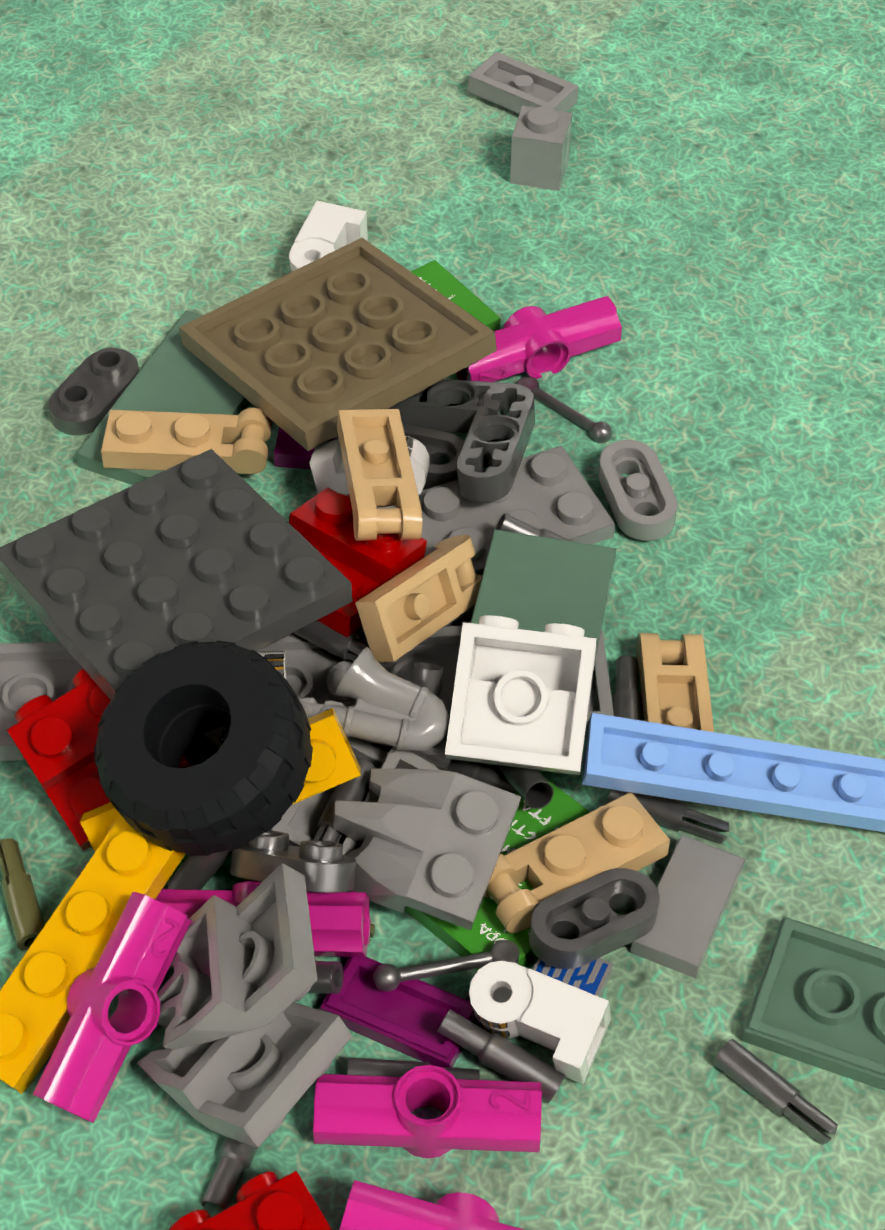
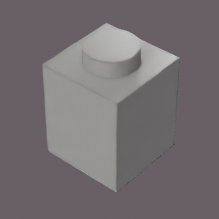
[510,105,572,191]

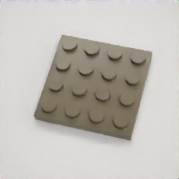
[179,237,497,451]

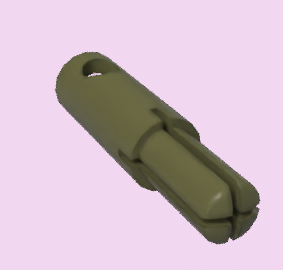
[0,838,45,951]

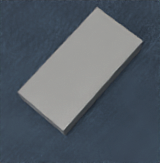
[630,835,745,978]

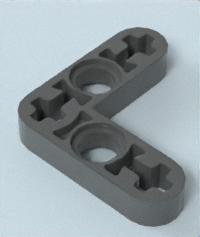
[388,379,535,503]

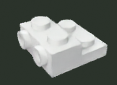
[445,615,597,775]

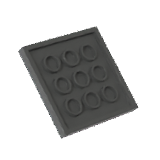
[0,449,353,700]

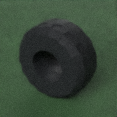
[94,640,313,856]

